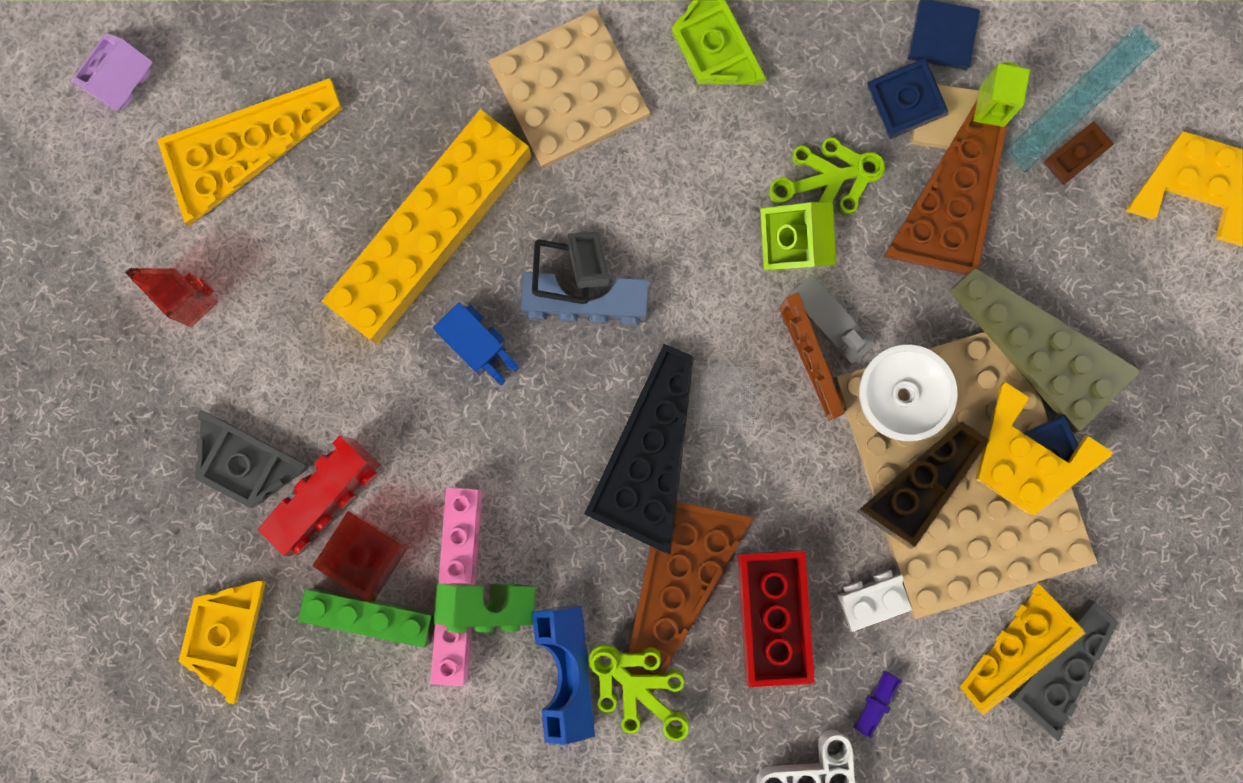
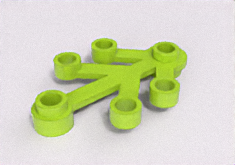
[769,137,885,215]
[589,644,689,741]

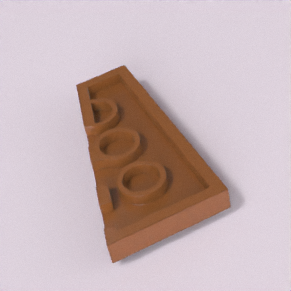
[779,292,846,421]

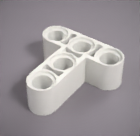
[756,730,855,783]

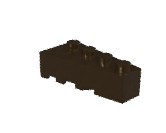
[857,421,990,549]

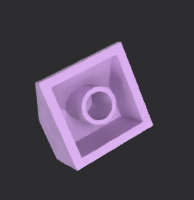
[71,33,153,111]

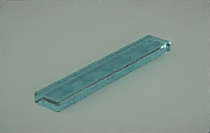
[1004,26,1158,173]

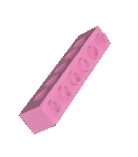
[430,488,483,686]

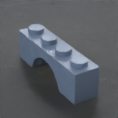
[521,272,648,326]

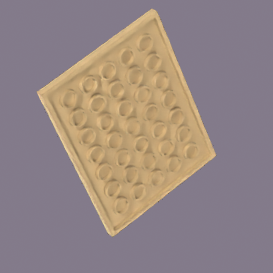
[835,332,1097,619]

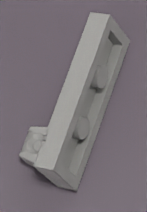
[788,274,875,365]

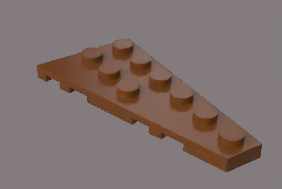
[883,100,1007,275]
[621,501,754,693]

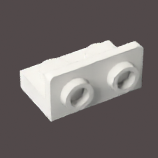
[837,570,912,632]

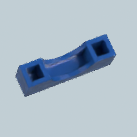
[532,606,595,745]

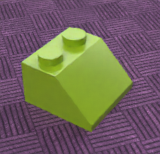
[760,202,836,270]

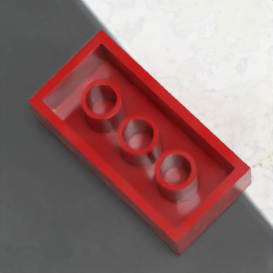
[737,550,815,688]

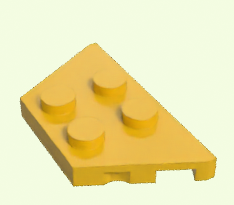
[179,580,266,704]

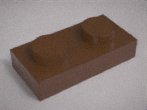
[1043,121,1114,185]

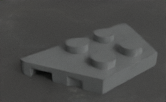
[195,410,309,508]

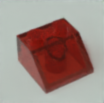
[125,268,218,328]

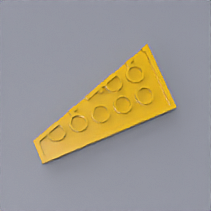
[157,78,343,227]

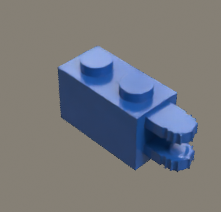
[432,302,520,386]

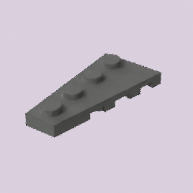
[1008,600,1118,741]

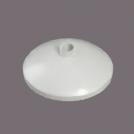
[859,345,957,442]

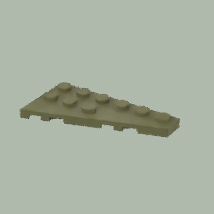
[949,268,1141,433]

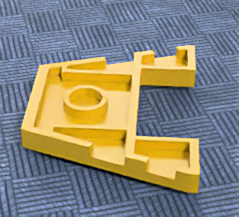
[1126,131,1243,247]
[976,382,1113,516]

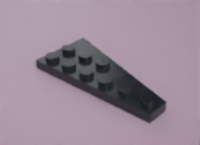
[584,344,694,555]

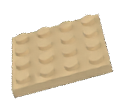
[488,9,650,169]

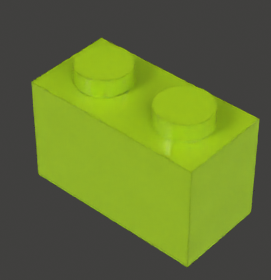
[973,62,1030,127]

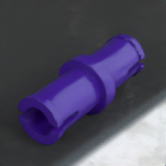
[853,670,903,738]

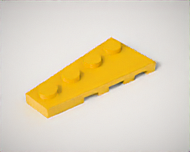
[960,583,1085,716]

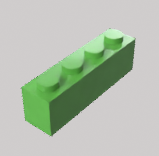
[298,587,435,648]

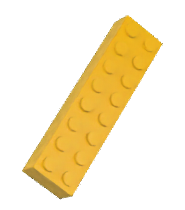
[322,109,532,345]

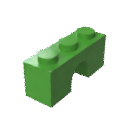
[434,583,536,633]

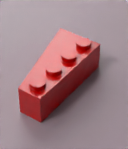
[257,435,381,556]

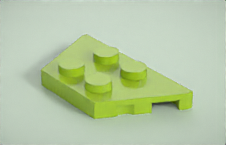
[671,0,766,85]

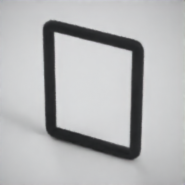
[532,239,589,304]

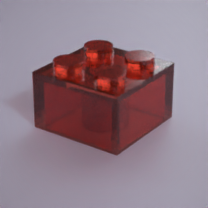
[312,511,409,601]

